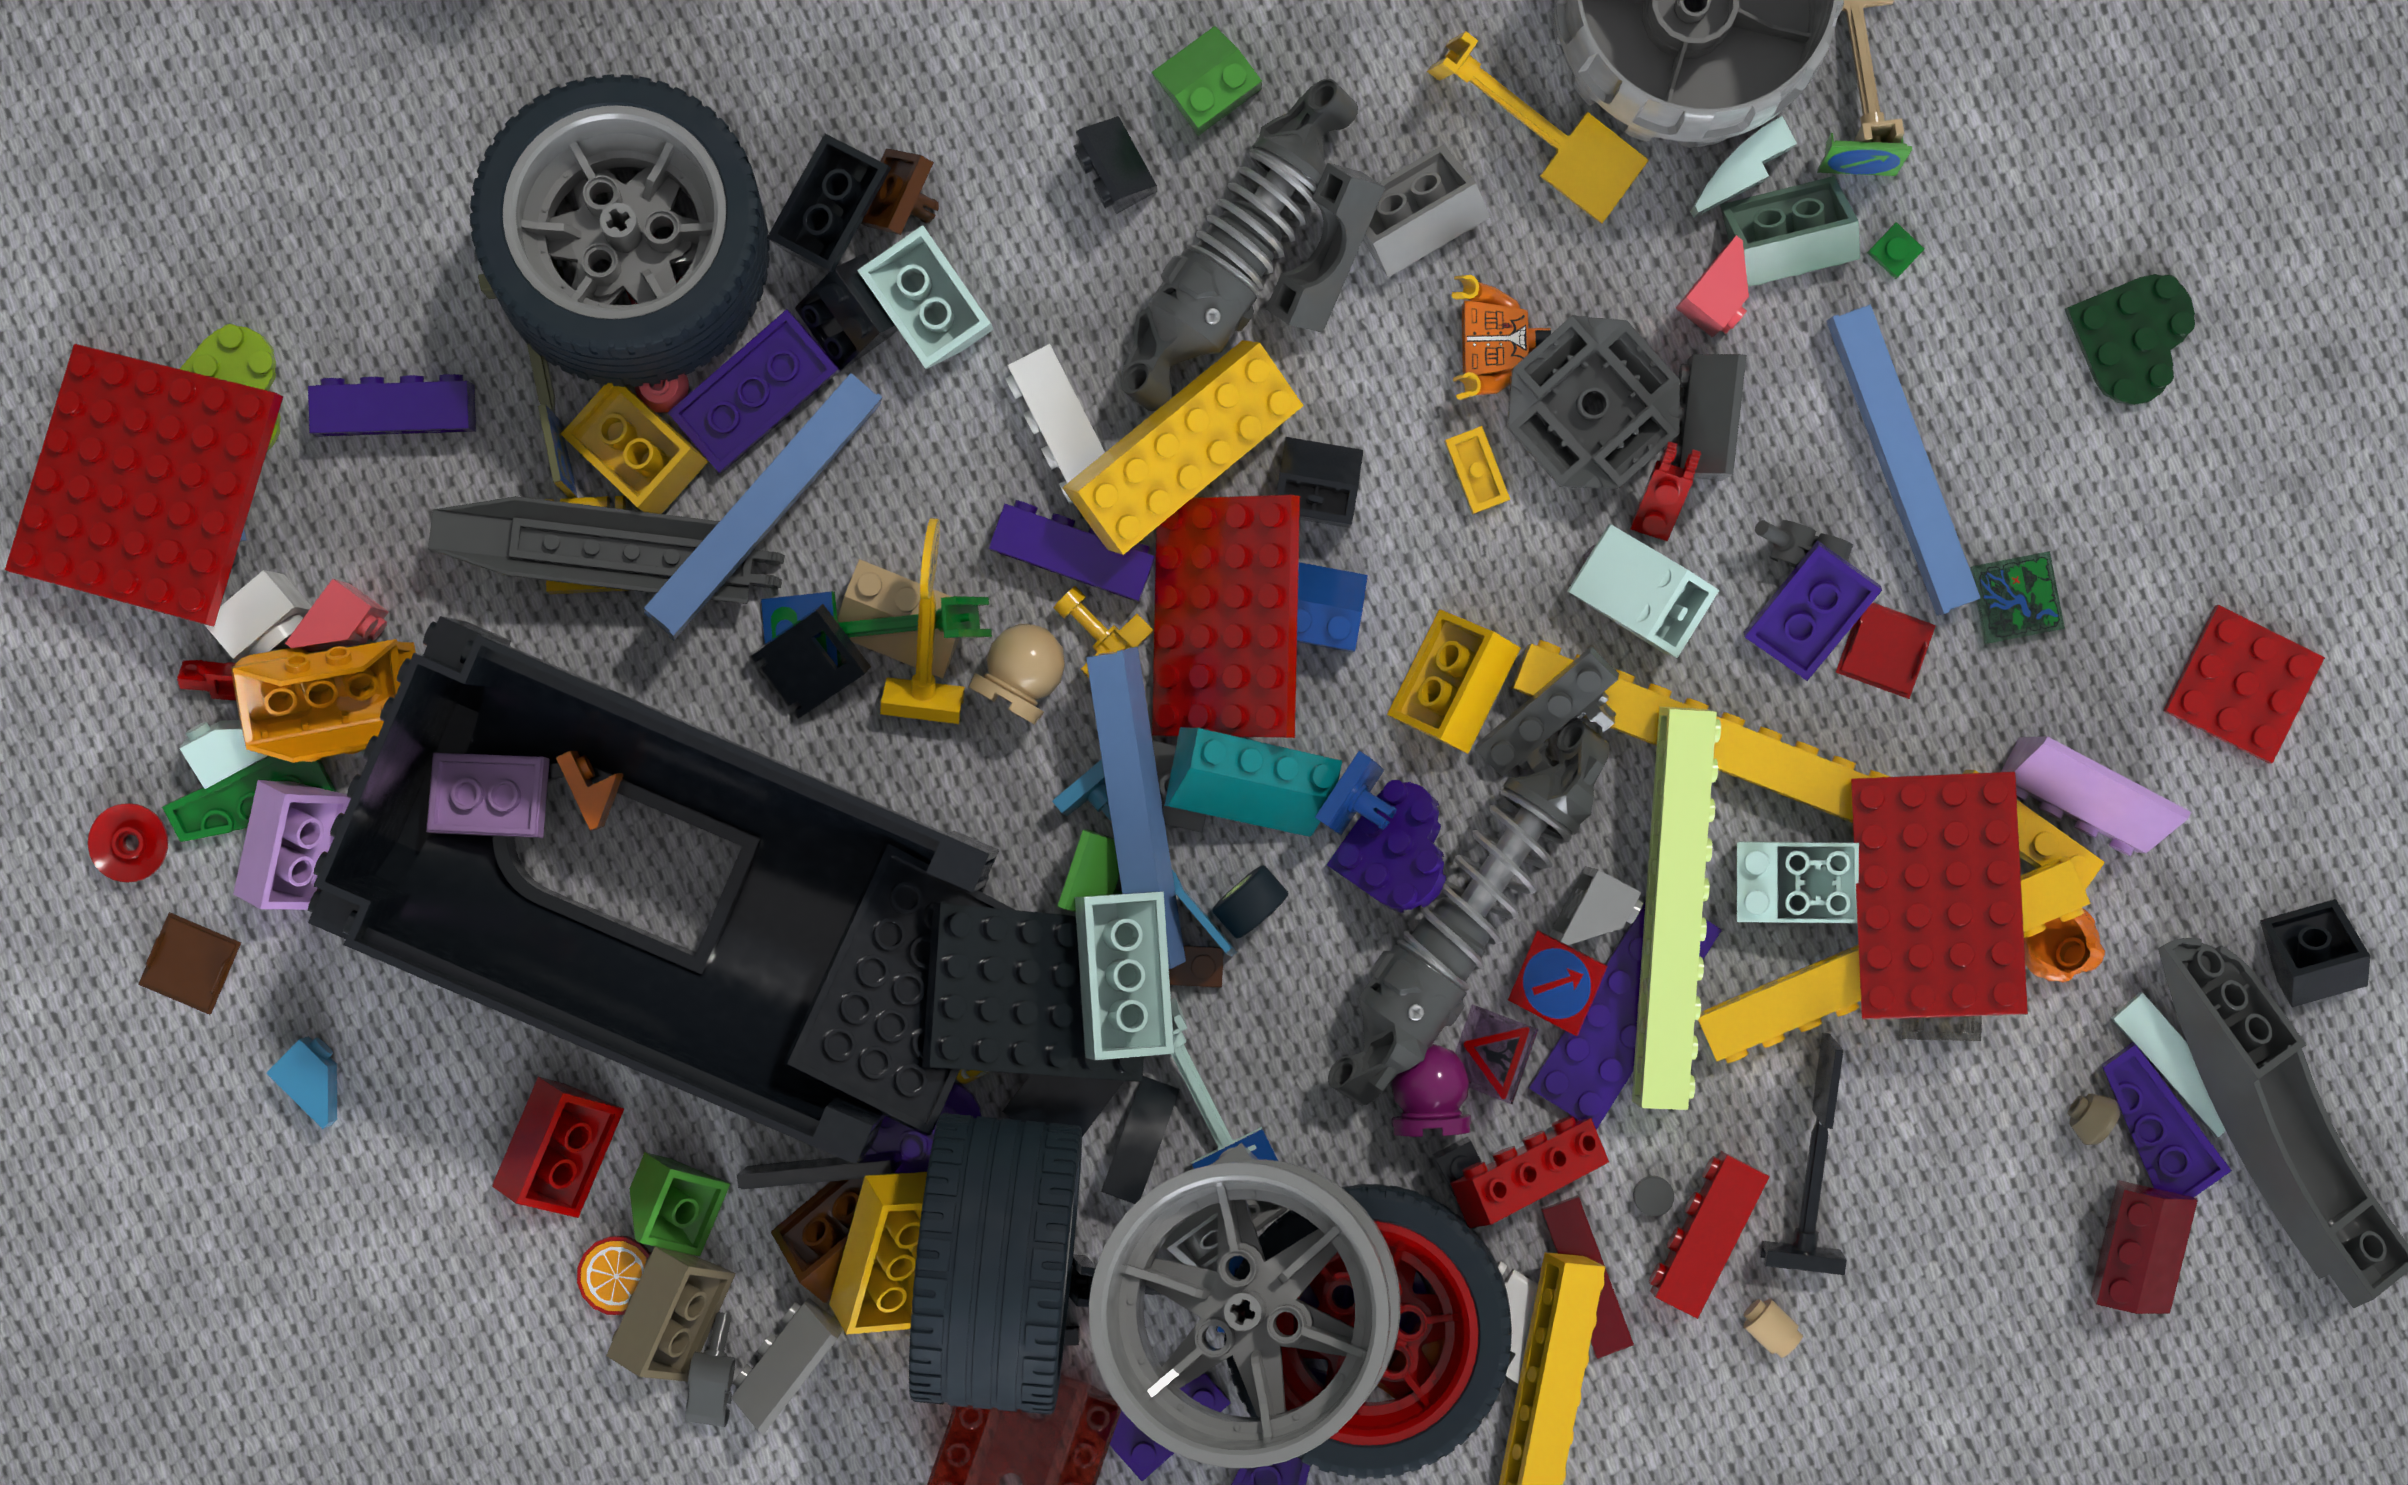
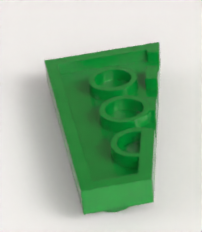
[162,756,336,842]

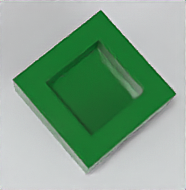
[1867,222,1925,279]

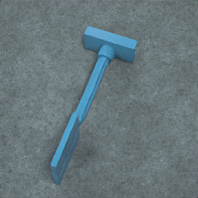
[1052,759,1237,957]

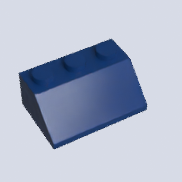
[1297,562,1368,652]

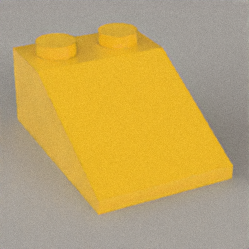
[561,383,709,514]

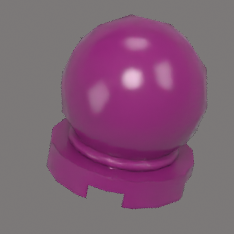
[1390,1044,1472,1137]

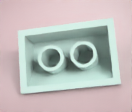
[857,225,994,369]

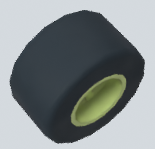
[1212,865,1288,939]

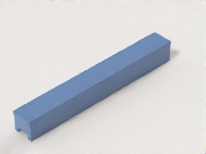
[1826,304,1981,616]
[644,373,882,641]
[1086,647,1186,969]

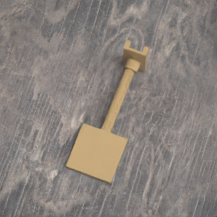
[1841,0,1905,143]

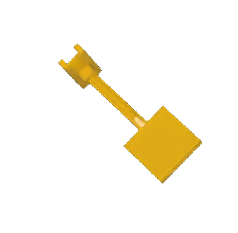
[1427,31,1649,224]

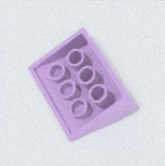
[2001,736,2191,856]

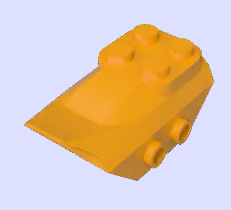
[232,639,416,763]

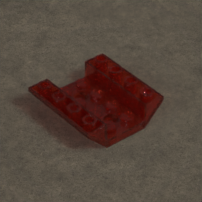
[927,1374,1121,1485]

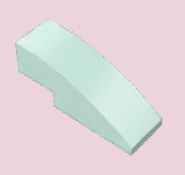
[1690,116,1797,218]

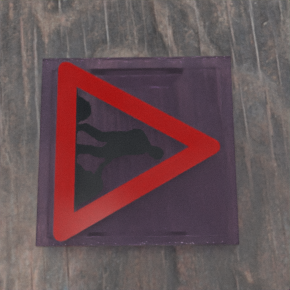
[1455,1004,1539,1104]

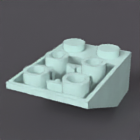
[1567,524,1719,658]
[1737,841,1859,923]

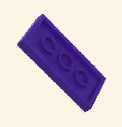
[668,309,840,474]

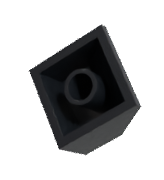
[2260,899,2370,1007]

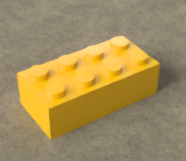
[829,1172,927,1335]

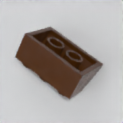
[771,1178,864,1303]

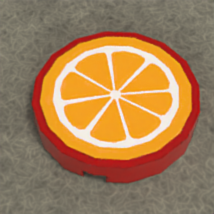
[577,1236,651,1315]

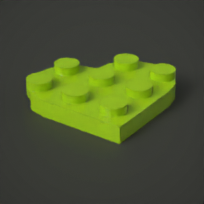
[180,324,281,451]

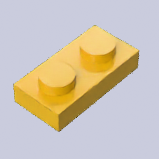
[1444,426,1510,515]

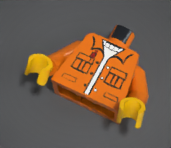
[1451,275,1551,400]

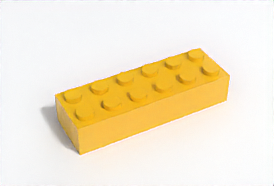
[1062,340,1304,555]

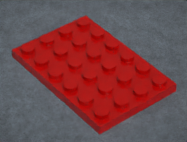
[1152,495,1300,738]
[1851,772,2028,1020]

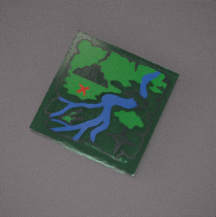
[1970,551,2065,644]

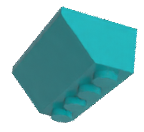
[1164,727,1342,837]

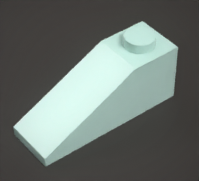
[179,720,268,789]

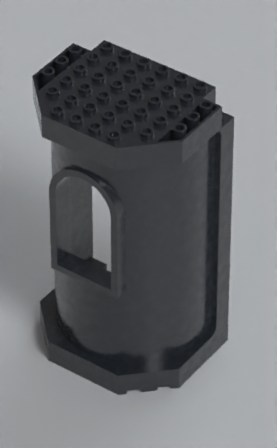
[308,616,999,1165]

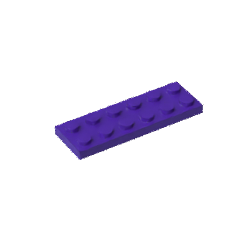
[1528,900,1722,1130]

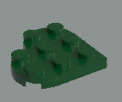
[2064,274,2195,406]

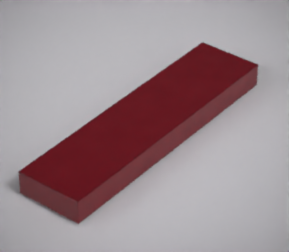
[1541,1195,1634,1359]

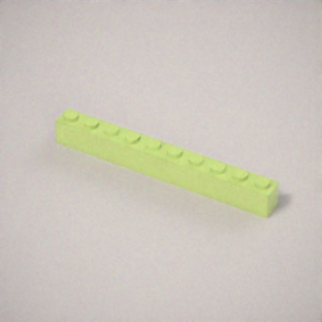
[1632,706,1721,1110]

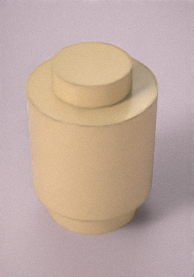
[1743,1299,1803,1358]

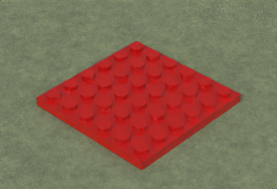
[5,344,284,627]

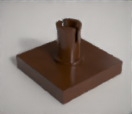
[861,148,939,235]

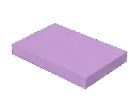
[426,753,550,838]

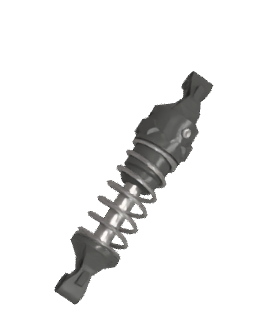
[1328,720,1610,1106]

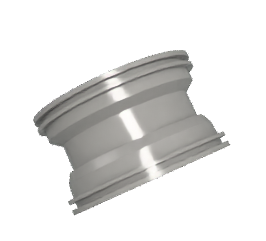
[1089,1159,1400,1468]

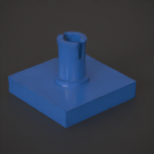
[1315,751,1397,835]

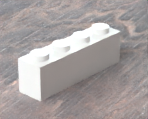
[1005,344,1105,505]

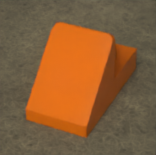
[556,751,623,831]

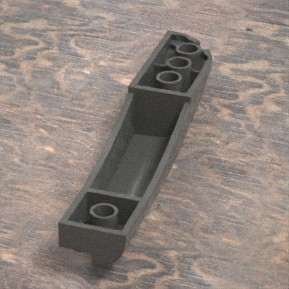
[2158,938,2408,1308]

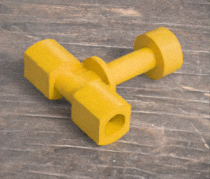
[1053,586,1154,678]

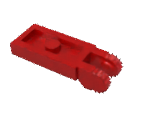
[1630,441,1701,542]

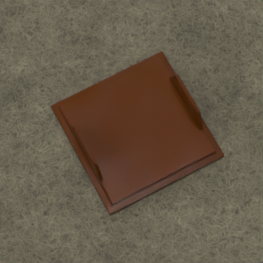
[138,912,241,1015]

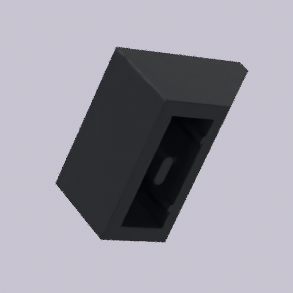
[1073,116,1158,214]
[795,253,898,372]
[1276,437,1363,528]

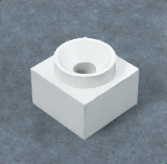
[204,570,311,660]

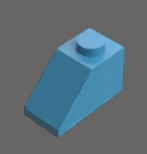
[266,1036,337,1129]

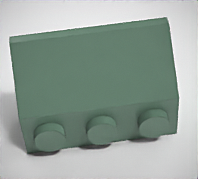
[1720,176,1860,287]

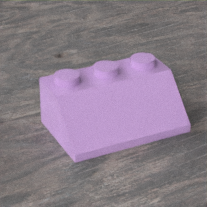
[233,780,351,910]

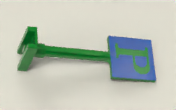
[761,591,992,667]

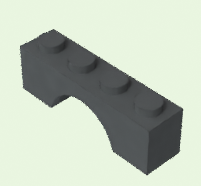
[1266,163,1385,333]

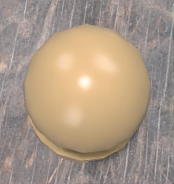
[968,624,1065,725]

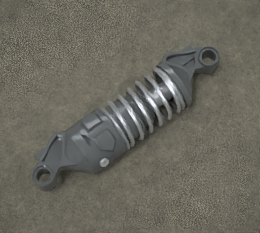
[1120,78,1358,412]

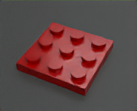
[2163,605,2325,763]

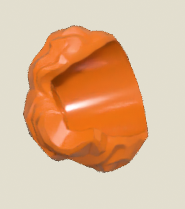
[2024,909,2105,983]

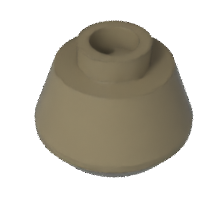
[2068,1093,2120,1145]

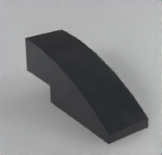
[1101,1075,1180,1204]

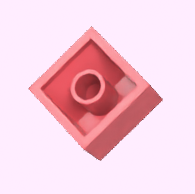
[1676,235,1749,337]
[285,579,389,652]

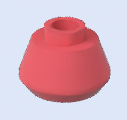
[635,373,689,413]

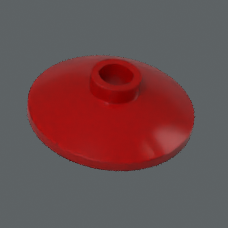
[88,803,168,883]

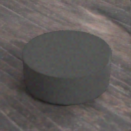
[1633,1176,1674,1217]

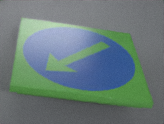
[1817,133,1912,176]

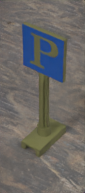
[478,259,578,498]

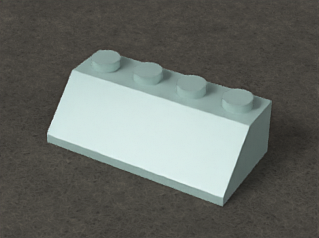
[1075,892,1174,1060]

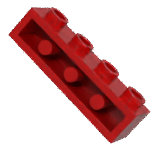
[1450,1116,1609,1228]
[1649,1151,1770,1319]

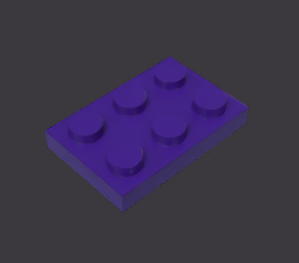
[1743,541,1882,681]

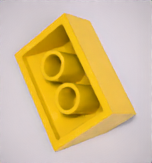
[1387,609,1521,754]

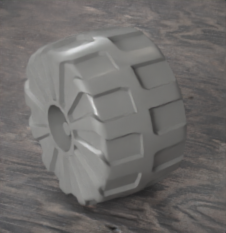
[1553,0,1844,148]

